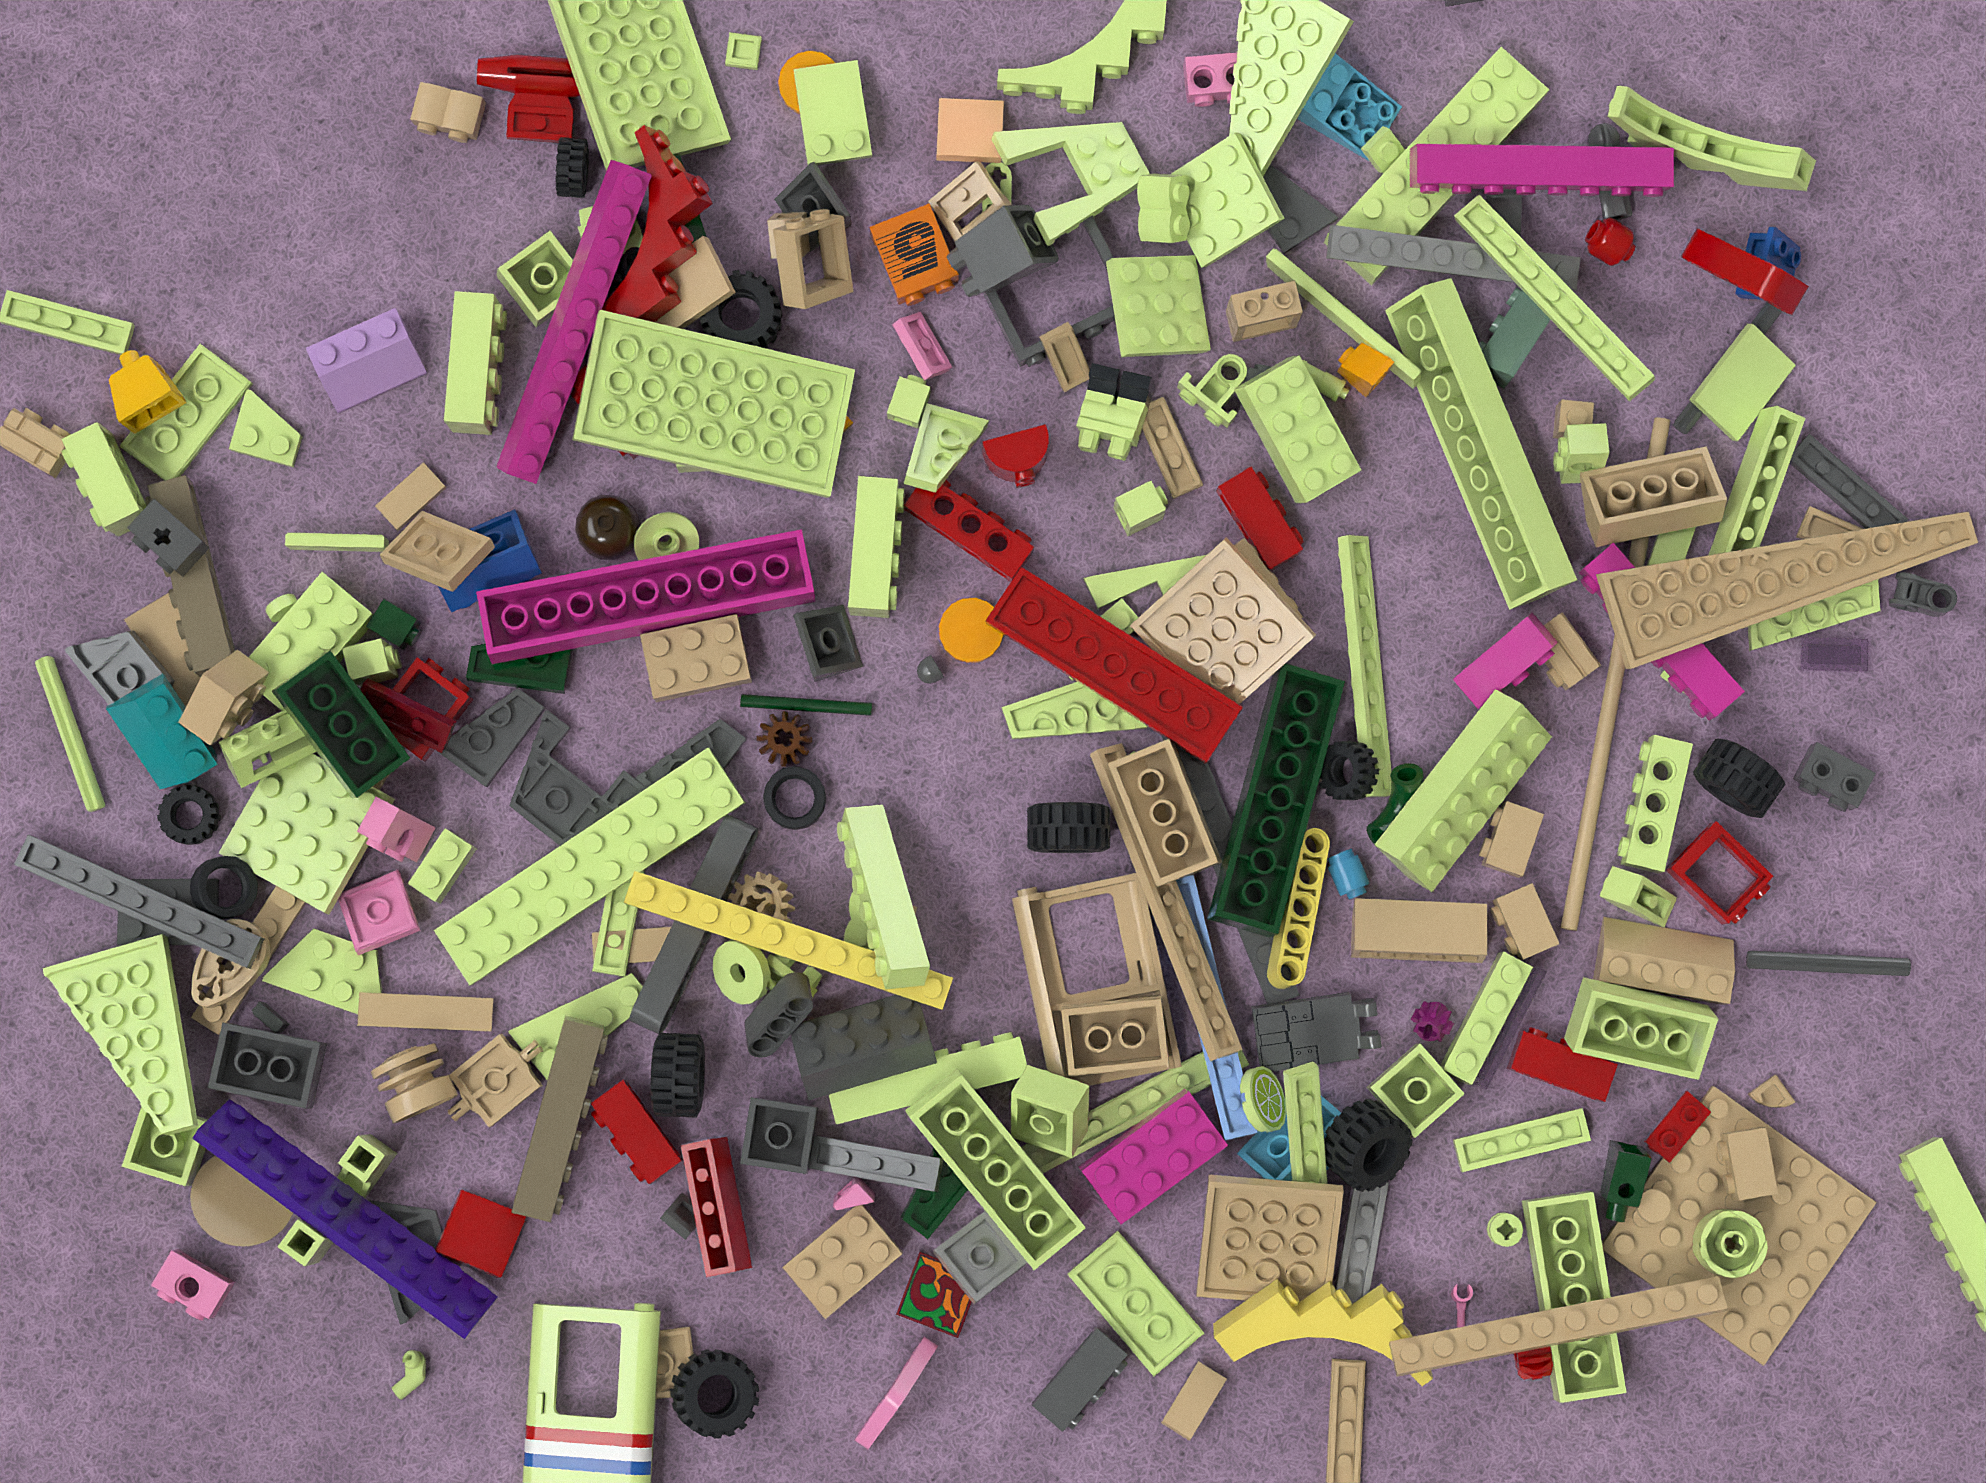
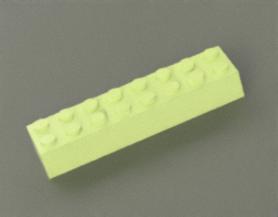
[1324,47,1549,286]

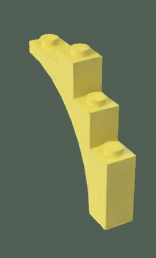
[1213,1279,1433,1386]

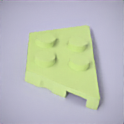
[262,929,382,1014]

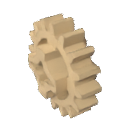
[728,872,795,923]

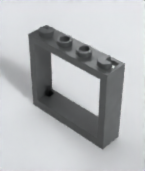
[983,216,1116,367]

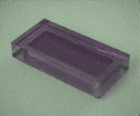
[1800,637,1868,673]

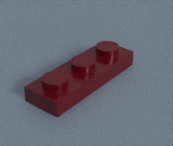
[360,678,457,753]

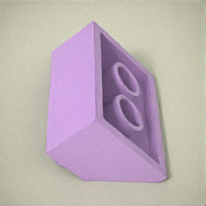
[306,308,427,413]

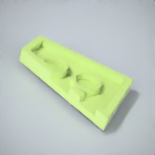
[904,403,989,493]

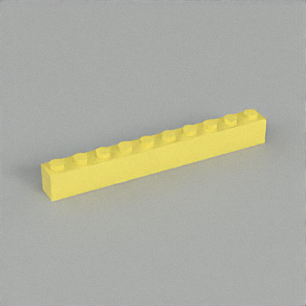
[624,871,953,1010]

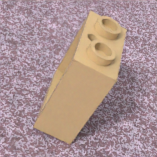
[773,209,853,309]
[1226,281,1303,342]

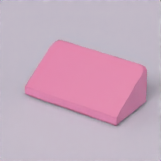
[833,1177,875,1210]

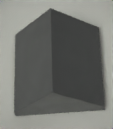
[774,162,852,252]
[793,605,863,682]

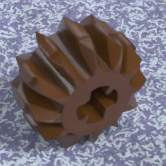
[756,711,813,768]

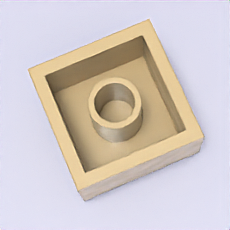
[178,649,269,746]

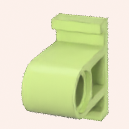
[1177,354,1247,428]

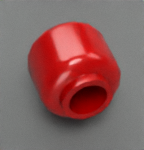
[1585,217,1636,266]

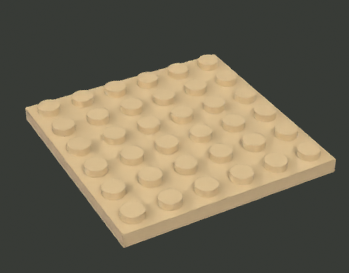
[1602,1086,1877,1366]

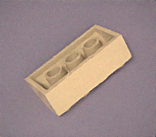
[1580,446,1727,547]
[1108,739,1222,887]
[1593,917,1735,1005]

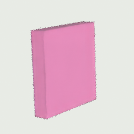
[338,870,421,955]

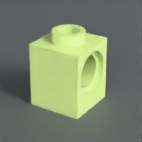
[887,375,931,428]

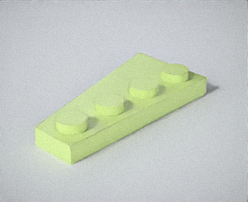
[1002,682,1147,739]

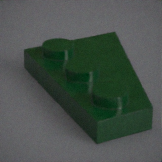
[466,644,572,694]

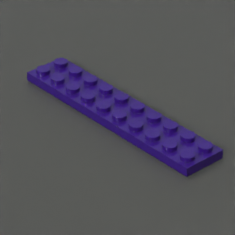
[192,1099,498,1339]

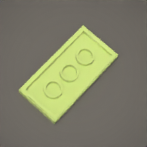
[120,344,253,480]
[1067,1231,1204,1376]

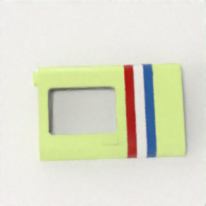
[522,1303,661,1483]

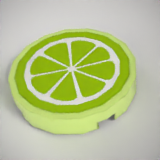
[1240,1066,1286,1133]

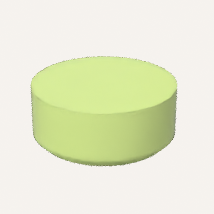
[265,594,297,622]

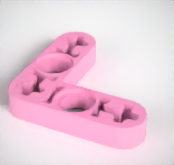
[854,1336,938,1450]

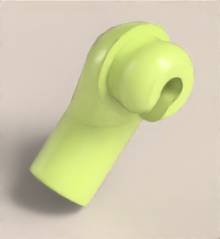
[391,1350,426,1400]

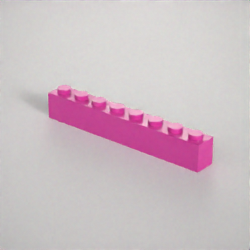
[1410,144,1674,197]

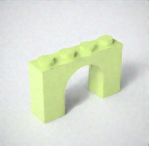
[278,1134,397,1267]

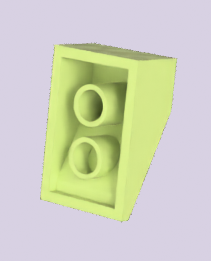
[793,60,872,165]

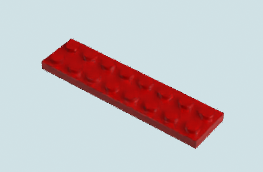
[985,567,1243,764]

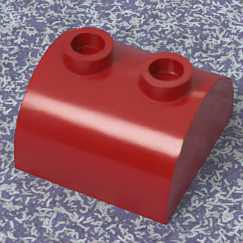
[982,424,1049,488]

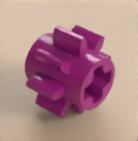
[1411,1001,1454,1042]

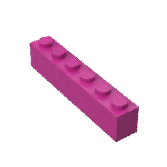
[1579,543,1745,720]

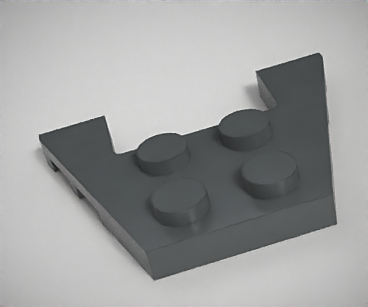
[509,709,646,846]

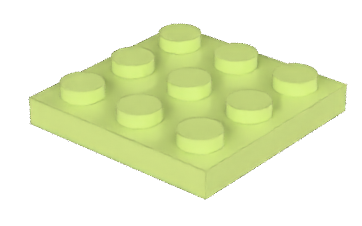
[1171,133,1285,268]
[1106,255,1211,357]

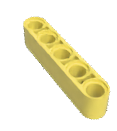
[1267,828,1330,989]

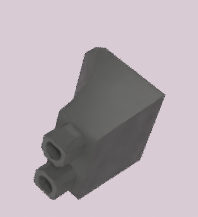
[947,205,1059,297]

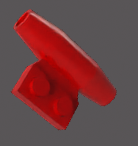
[477,55,580,143]

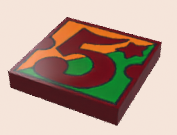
[896,1252,972,1338]

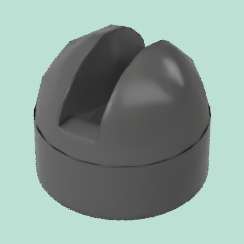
[917,655,944,684]

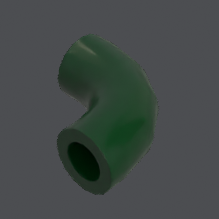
[1366,763,1424,845]

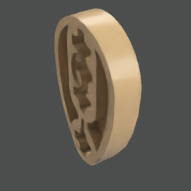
[191,919,271,1008]

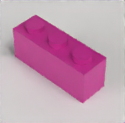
[1453,612,1558,709]

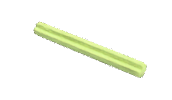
[35,656,105,812]

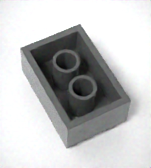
[208,1022,327,1109]

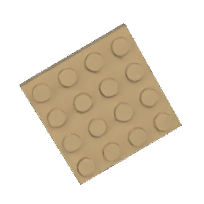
[1130,537,1316,704]
[1196,1175,1344,1302]

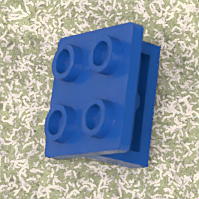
[1735,227,1801,300]

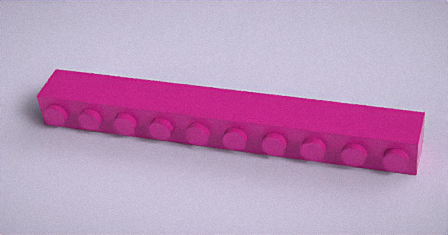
[496,160,652,484]

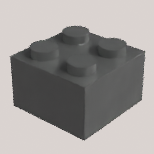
[740,1097,819,1174]

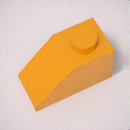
[1337,343,1394,397]

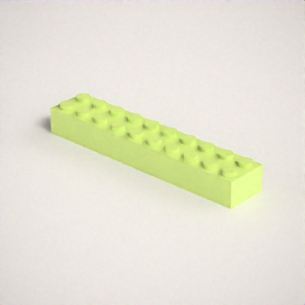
[1385,278,1577,610]

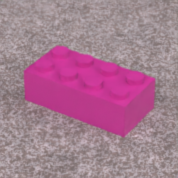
[1078,1088,1228,1225]

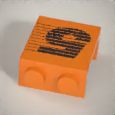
[869,203,959,306]

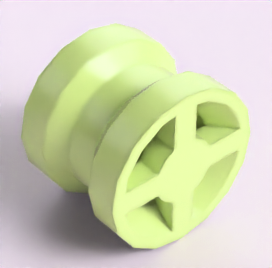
[1487,1212,1523,1247]

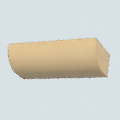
[1351,898,1487,963]

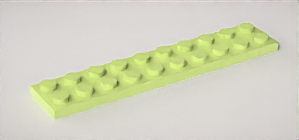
[434,748,746,986]

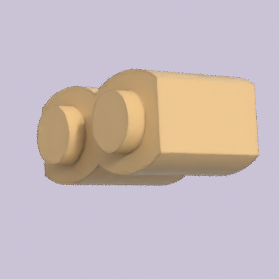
[410,82,486,143]

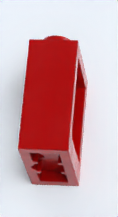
[388,657,473,762]
[1665,821,1774,925]

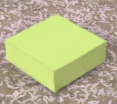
[725,32,762,70]

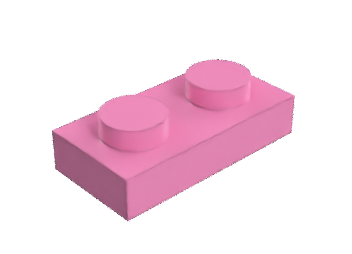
[892,312,952,381]

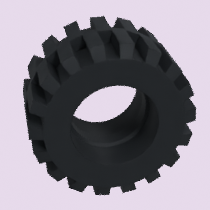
[700,270,783,349]
[1693,738,1785,818]
[1027,802,1110,853]
[650,1033,705,1118]
[1324,1099,1413,1192]
[670,1349,759,1439]

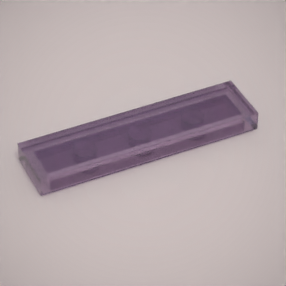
[1473,966,1547,1090]

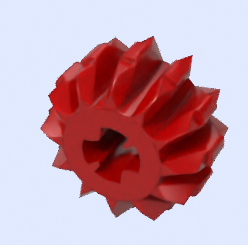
[1513,1346,1553,1380]

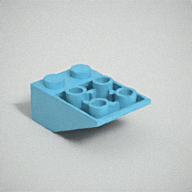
[1297,53,1402,161]

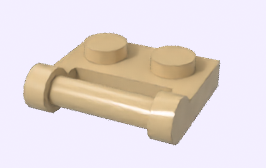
[928,161,1012,241]

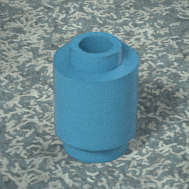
[1328,848,1370,900]

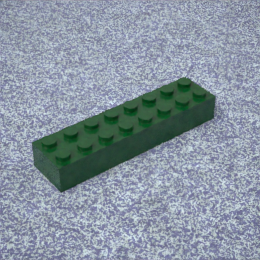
[1207,663,1345,938]

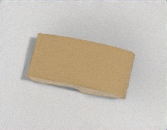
[1161,1361,1227,1441]

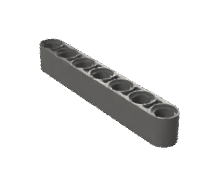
[629,815,759,1034]

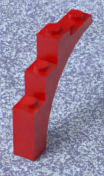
[602,125,713,322]

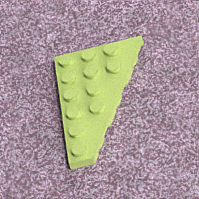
[1229,0,1354,176]
[43,934,198,1136]

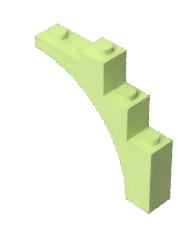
[997,0,1167,114]
[1607,86,1816,191]

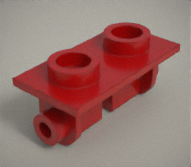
[1644,1091,1711,1163]

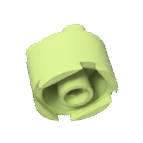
[1692,1209,1768,1278]

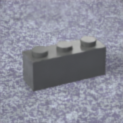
[1032,1327,1128,1432]

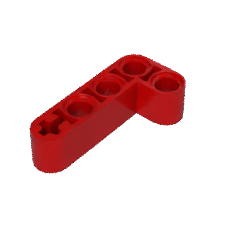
[1681,228,1809,315]

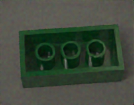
[272,650,410,798]

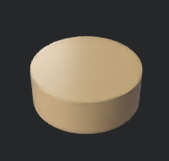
[1636,1189,1671,1223]

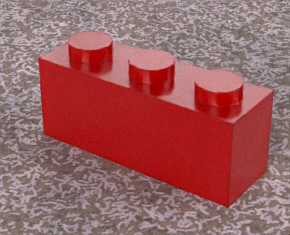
[1216,466,1304,571]
[1506,1027,1618,1102]
[591,1080,683,1184]

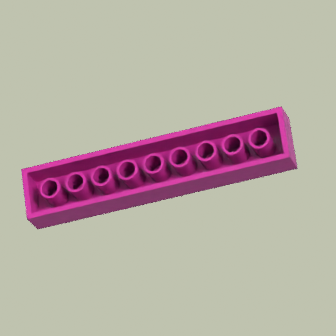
[476,529,815,664]

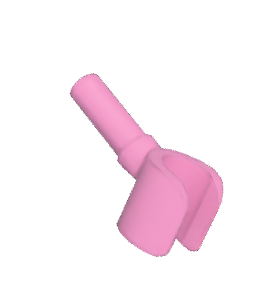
[1451,1284,1473,1328]

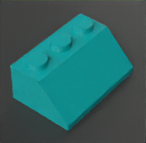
[106,673,218,789]

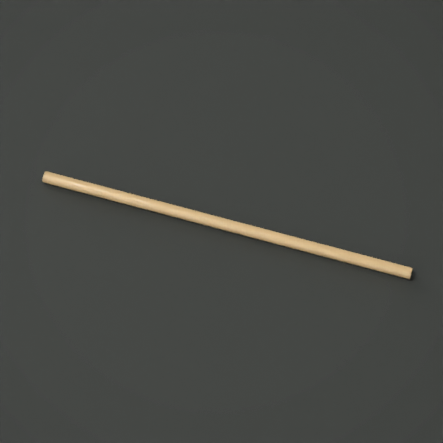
[1561,417,1670,931]

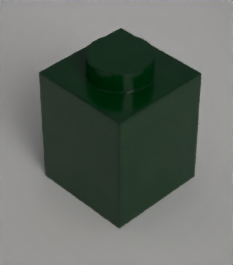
[366,599,422,650]

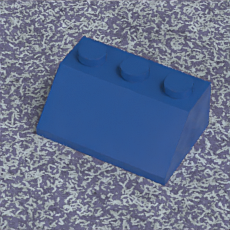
[438,509,542,613]

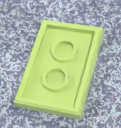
[1689,323,1796,441]

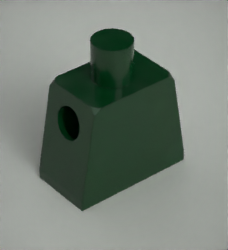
[1600,1140,1652,1222]

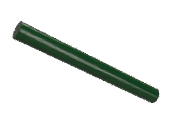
[740,694,872,716]

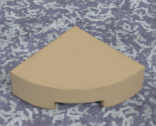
[1748,1075,1795,1108]

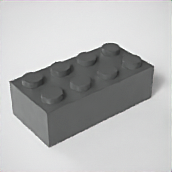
[791,995,937,1100]

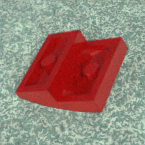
[435,1190,527,1278]

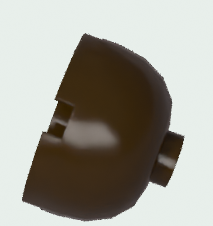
[575,495,641,560]

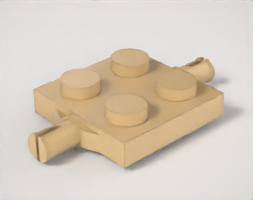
[447,1034,543,1128]

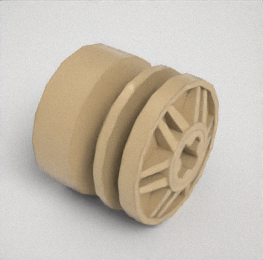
[371,1043,458,1124]

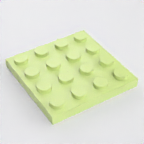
[219,754,395,915]

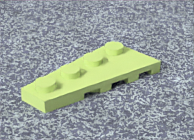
[1748,579,1880,651]
[508,973,643,1080]

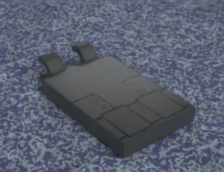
[1251,992,1382,1072]

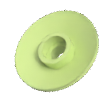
[634,512,699,560]

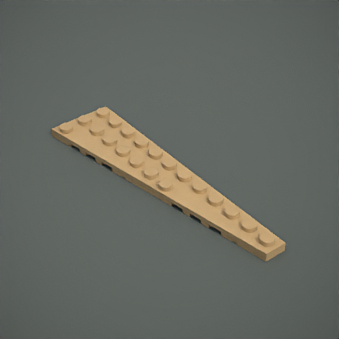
[1596,512,1978,669]

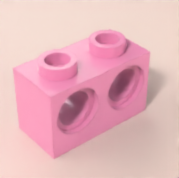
[1183,52,1237,107]

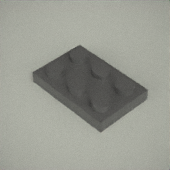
[117,878,219,946]

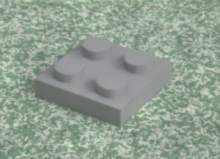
[933,1211,1027,1305]

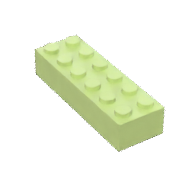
[1375,689,1552,892]
[905,1069,1086,1270]
[1522,1191,1626,1403]

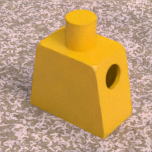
[109,350,187,434]

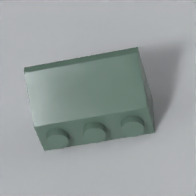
[1479,287,1551,389]

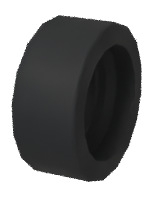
[763,766,826,830]
[190,855,258,920]

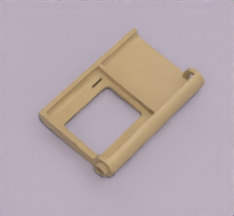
[1012,873,1182,1086]

